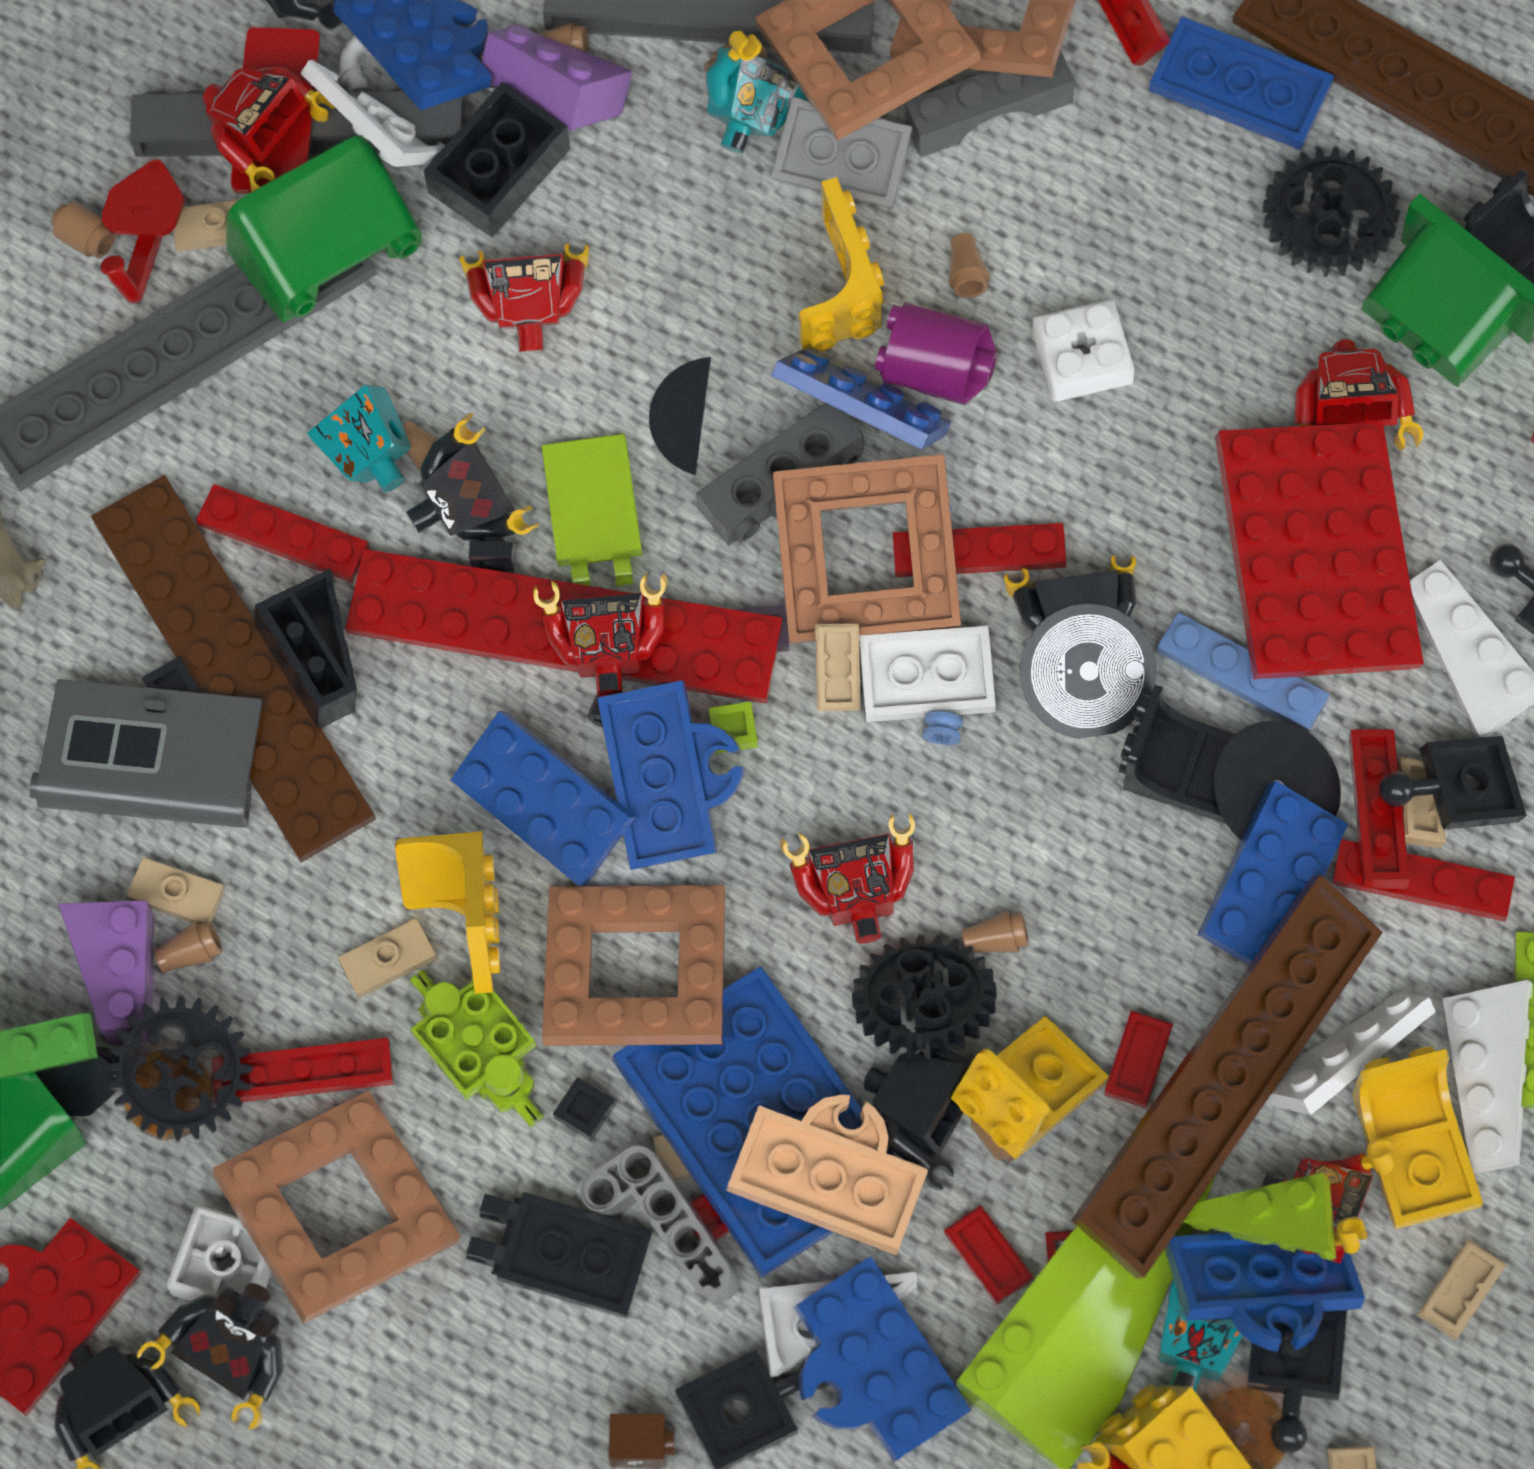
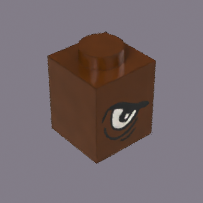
[608,1413,675,1468]

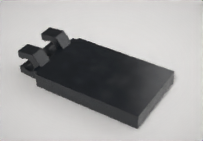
[466,1192,653,1319]

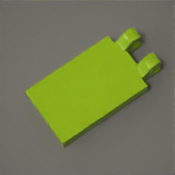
[541,434,642,587]

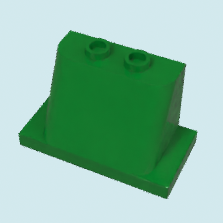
[1361,194,1534,388]

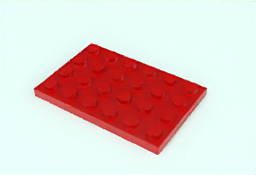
[1215,423,1424,680]

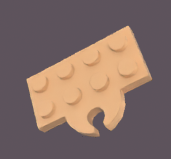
[726,1095,928,1256]

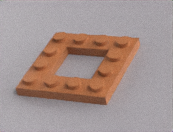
[755,0,981,141]
[889,0,1076,77]
[773,454,961,644]
[542,885,725,1046]
[212,1090,460,1324]

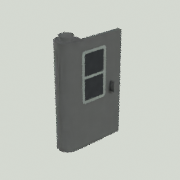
[30,679,263,828]

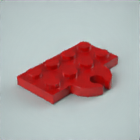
[0,1218,142,1417]

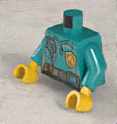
[706,31,809,153]

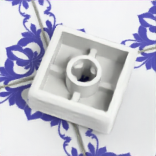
[1032,299,1135,402]
[167,1205,271,1301]

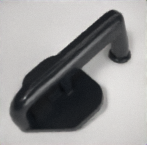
[35,1046,119,1116]

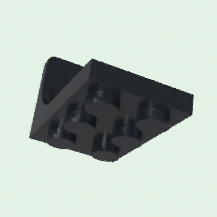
[1464,169,1534,284]
[1118,684,1235,824]

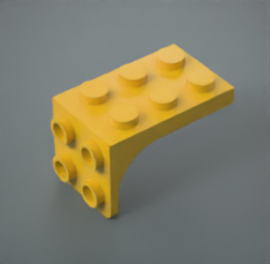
[798,177,884,352]
[395,831,501,994]
[951,1016,1110,1160]
[1352,1046,1483,1230]
[1092,1384,1252,1469]

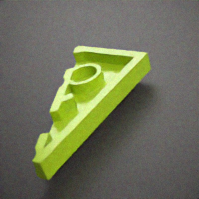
[1182,1173,1336,1260]

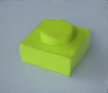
[708,702,758,754]

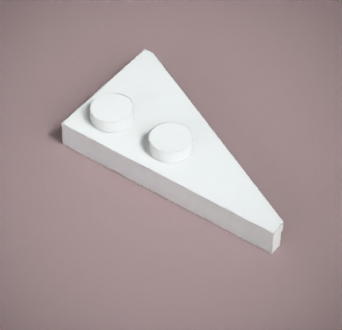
[301,60,445,167]
[759,1272,918,1377]

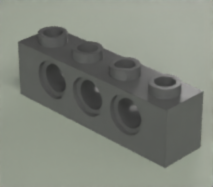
[696,403,864,546]

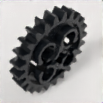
[1262,146,1400,277]
[852,934,997,1059]
[106,996,253,1143]

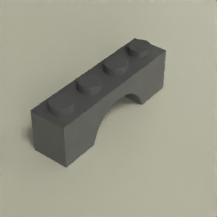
[905,50,1075,158]

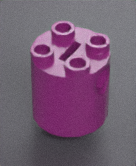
[875,302,997,405]

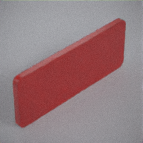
[230,27,321,194]

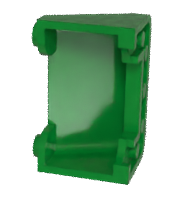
[226,135,422,323]
[0,1072,87,1210]

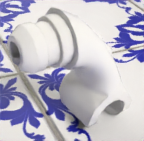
[338,35,371,91]

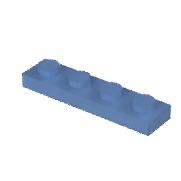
[1156,612,1330,733]

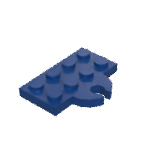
[333,0,492,111]
[597,681,745,870]
[1165,1233,1365,1352]
[793,1256,972,1462]

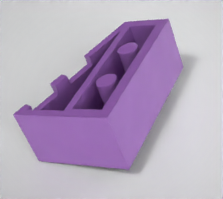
[481,24,633,131]
[59,900,154,1044]

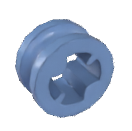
[922,711,963,745]

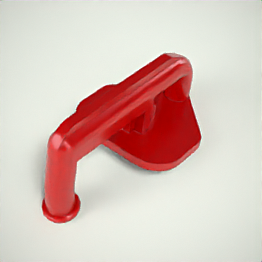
[100,159,185,304]

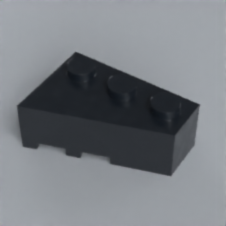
[254,568,357,729]

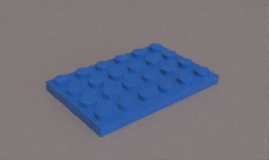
[612,967,895,1278]

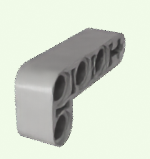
[581,1145,739,1302]

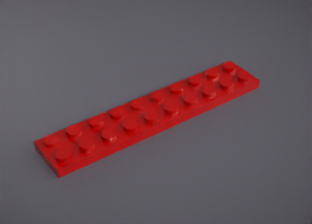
[345,549,783,704]

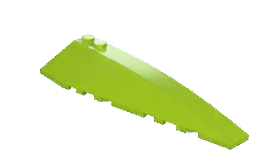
[957,1174,1217,1469]

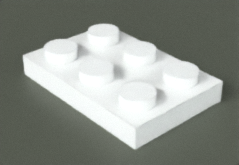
[859,626,996,722]

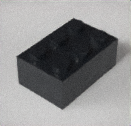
[423,81,570,238]

